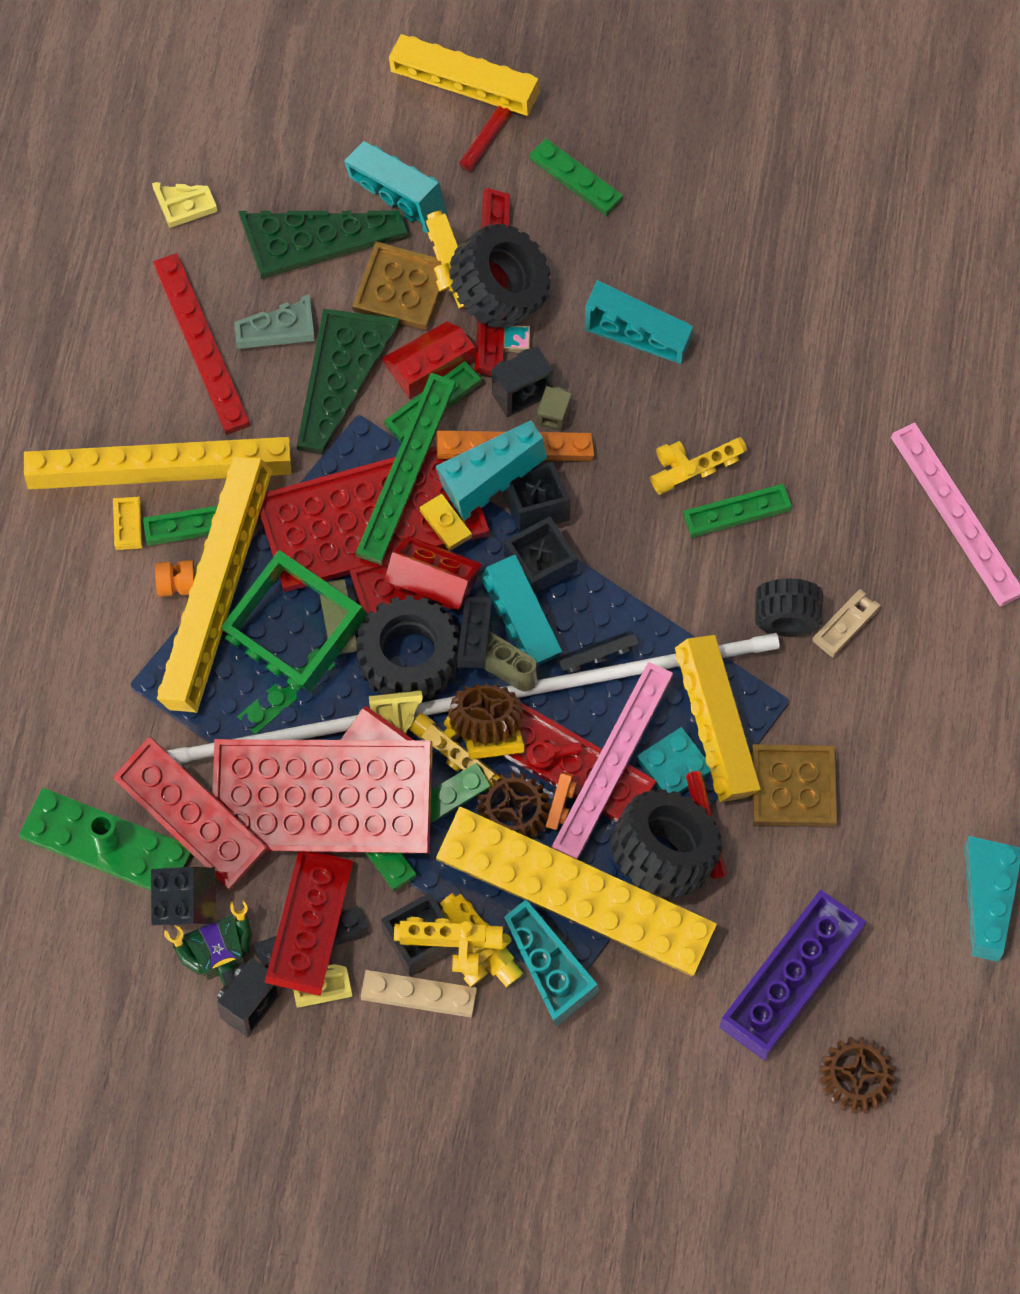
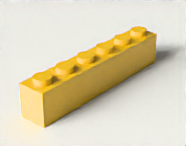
[389,34,540,116]
[675,635,761,802]

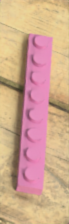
[891,423,1020,607]
[552,662,673,860]

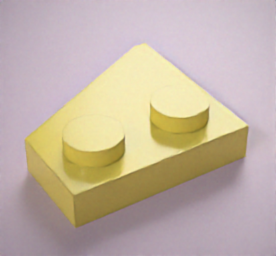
[152,182,217,228]
[369,691,423,734]
[293,964,352,1008]

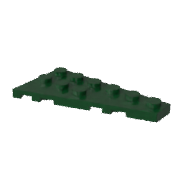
[238,211,408,279]
[297,309,400,454]

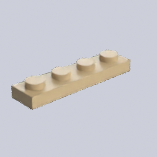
[361,970,477,1018]

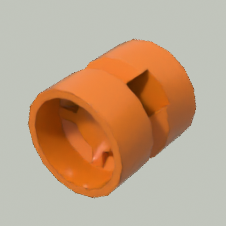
[155,560,195,597]

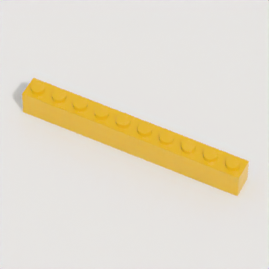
[24,437,292,490]
[157,457,272,713]

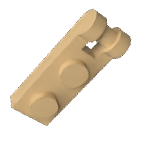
[813,589,882,658]

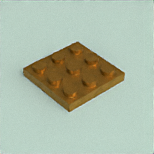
[352,242,442,331]
[752,744,837,827]

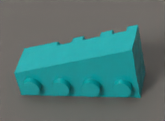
[344,141,448,235]
[584,280,693,364]
[436,420,547,521]
[480,555,562,666]
[964,836,1020,962]
[504,900,600,1027]

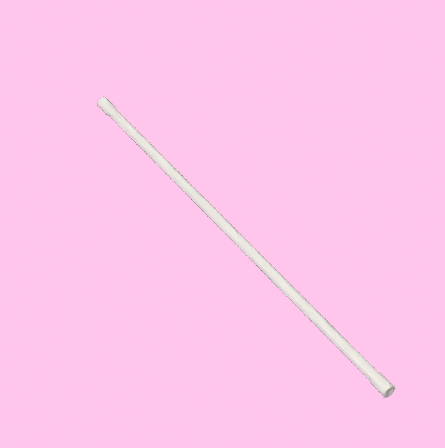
[166,633,780,764]

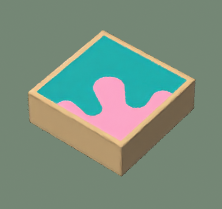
[503,326,530,353]

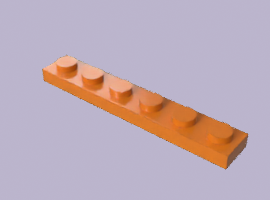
[435,431,594,461]

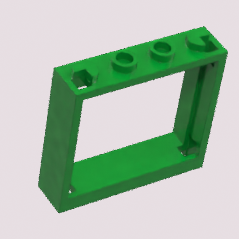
[220,550,368,693]

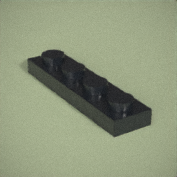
[253,906,369,969]

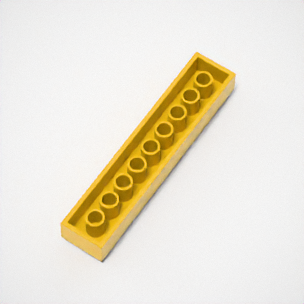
[436,807,717,977]

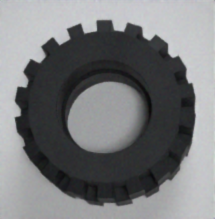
[755,578,823,636]

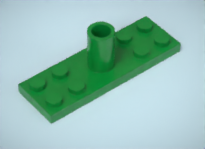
[19,787,192,891]

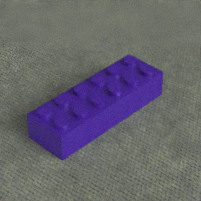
[719,889,866,1061]

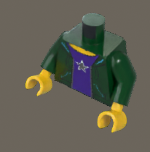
[164,899,252,986]

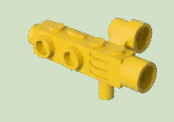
[426,210,465,309]
[650,437,747,495]
[409,713,500,787]
[440,893,523,988]
[394,917,503,976]

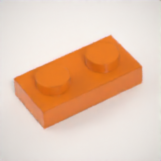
[546,772,577,830]

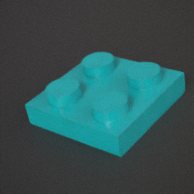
[636,727,711,794]

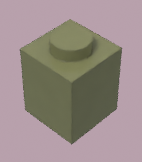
[537,386,571,432]

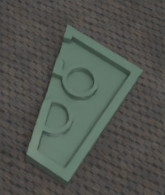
[234,294,315,349]

